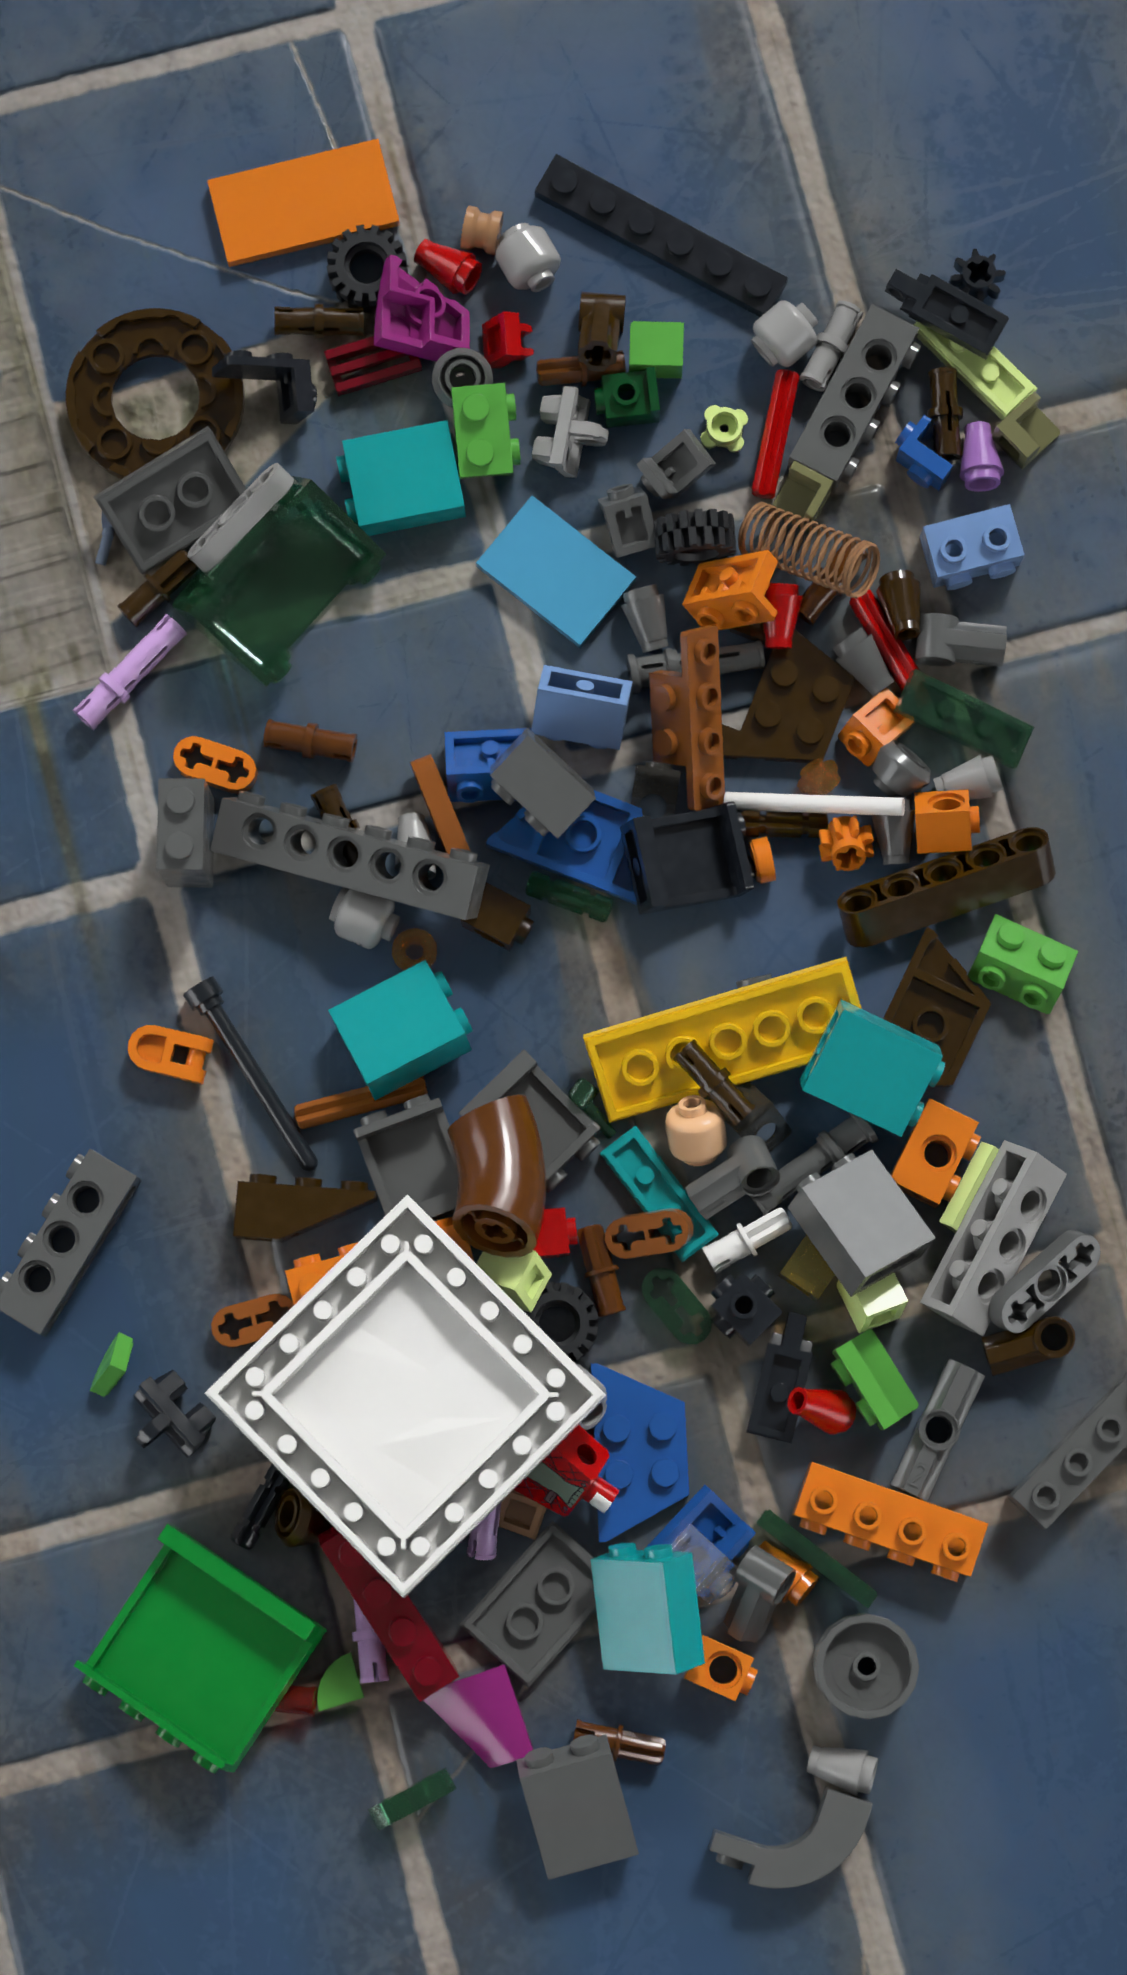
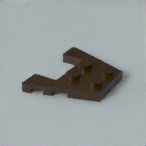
[722,623,855,764]

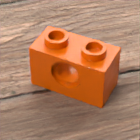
[891,1098,981,1208]

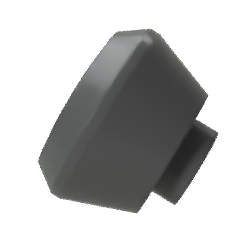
[432,348,493,407]
[872,740,931,797]

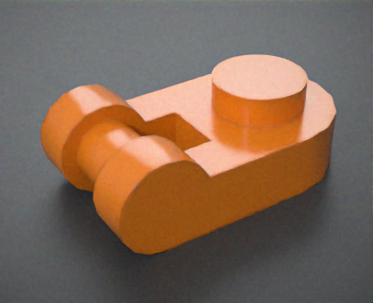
[128,1025,214,1085]

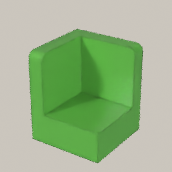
[629,321,684,379]

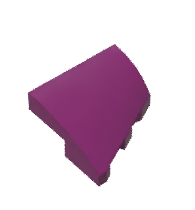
[374,254,470,362]
[424,1664,534,1768]

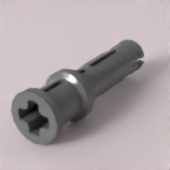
[626,640,765,695]
[750,1113,879,1215]

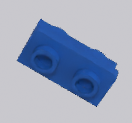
[445,728,532,803]

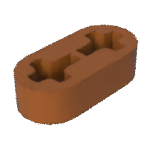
[605,1208,694,1259]
[211,1294,294,1348]

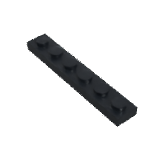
[535,154,788,317]

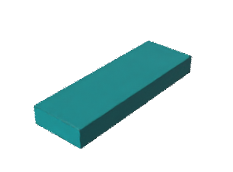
[599,1126,719,1263]

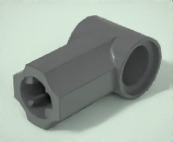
[915,613,1007,667]
[685,1135,780,1220]
[723,1545,796,1643]

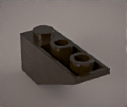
[233,1174,378,1243]

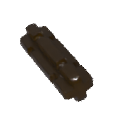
[741,811,828,838]

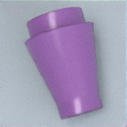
[959,421,1004,492]

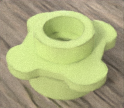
[700,405,748,453]

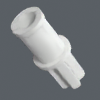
[702,1208,792,1274]

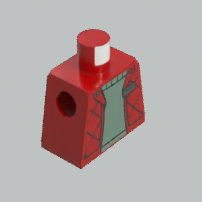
[514,1425,620,1516]

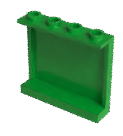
[74,1524,327,1774]

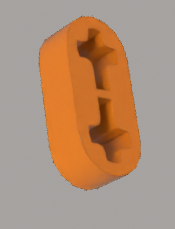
[173,736,258,794]

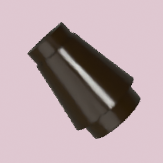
[876,570,921,640]

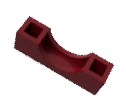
[318,1526,460,1702]

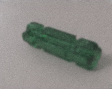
[525,871,613,922]

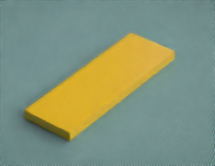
[583,957,862,1123]

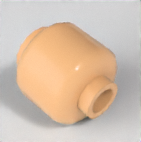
[665,1095,727,1166]

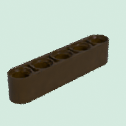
[837,827,1056,948]

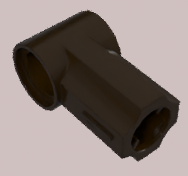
[578,292,626,371]
[981,1316,1076,1376]

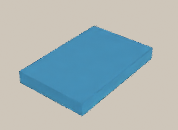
[476,495,636,648]

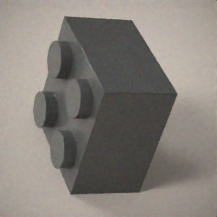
[490,727,596,839]

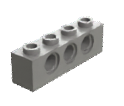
[920,1140,1067,1336]

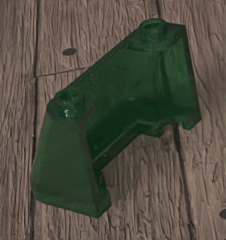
[173,476,386,687]

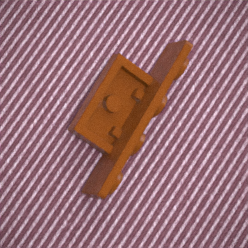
[649,625,725,811]

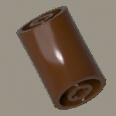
[447,1094,546,1258]

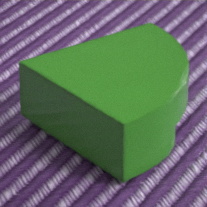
[90,1332,133,1397]
[317,1652,365,1711]

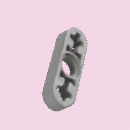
[187,463,294,572]

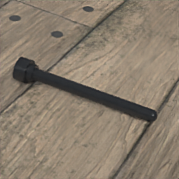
[183,976,318,1172]

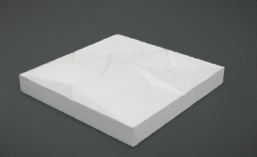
[204,1194,606,1598]

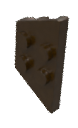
[883,927,992,1087]

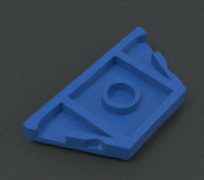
[486,790,643,905]
[591,1363,689,1542]

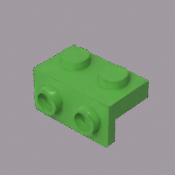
[451,383,521,479]
[967,914,1078,1014]
[831,1329,919,1431]

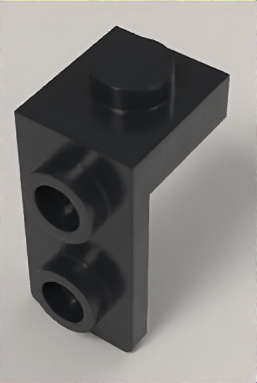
[212,350,317,424]

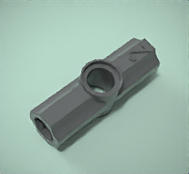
[890,1359,985,1502]

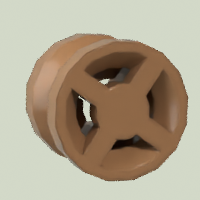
[460,205,504,256]

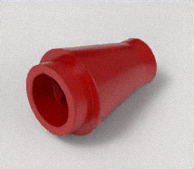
[414,239,482,295]
[763,583,803,649]
[787,1387,856,1435]

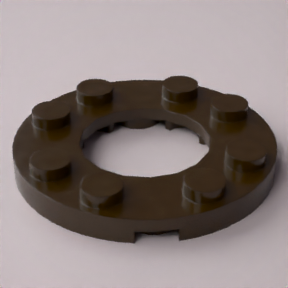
[66,308,245,479]

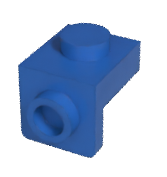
[895,414,953,491]

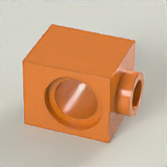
[914,789,980,854]
[683,1634,758,1701]

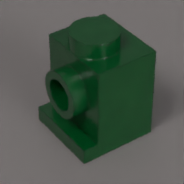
[594,367,660,428]

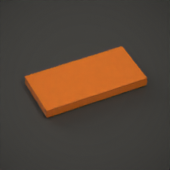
[207,139,400,267]

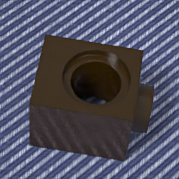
[461,882,535,952]

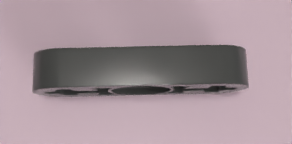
[989,1230,1100,1333]

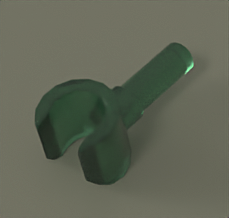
[569,1078,616,1139]

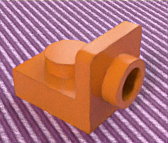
[838,687,916,767]

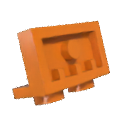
[682,550,778,631]

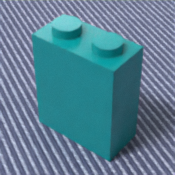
[336,420,466,538]
[328,960,473,1100]
[800,999,945,1137]
[590,1543,705,1675]

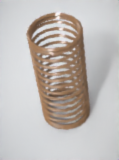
[738,502,880,599]

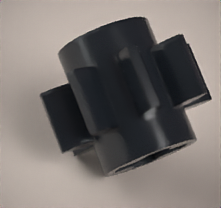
[949,249,1006,302]

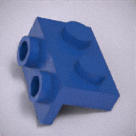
[647,1485,756,1597]

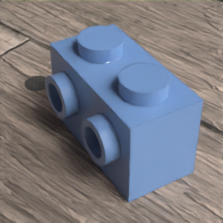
[919,504,1024,590]
[531,665,633,750]

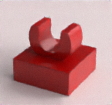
[482,311,534,369]

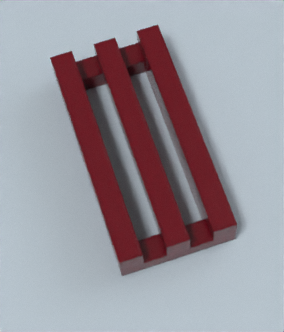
[324,336,422,396]

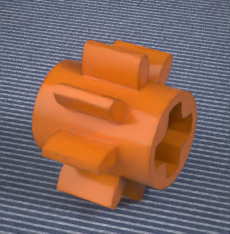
[818,815,874,871]

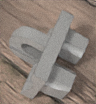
[531,386,609,478]

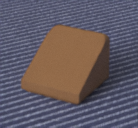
[499,1490,547,1540]

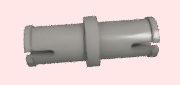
[799,300,863,392]

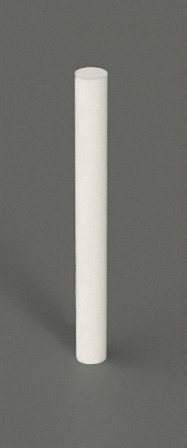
[724,792,905,816]

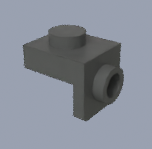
[637,429,716,499]

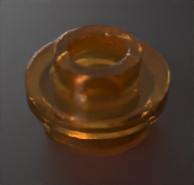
[797,758,841,795]
[392,928,437,971]

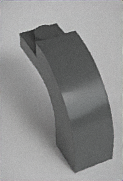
[708,1786,873,1888]

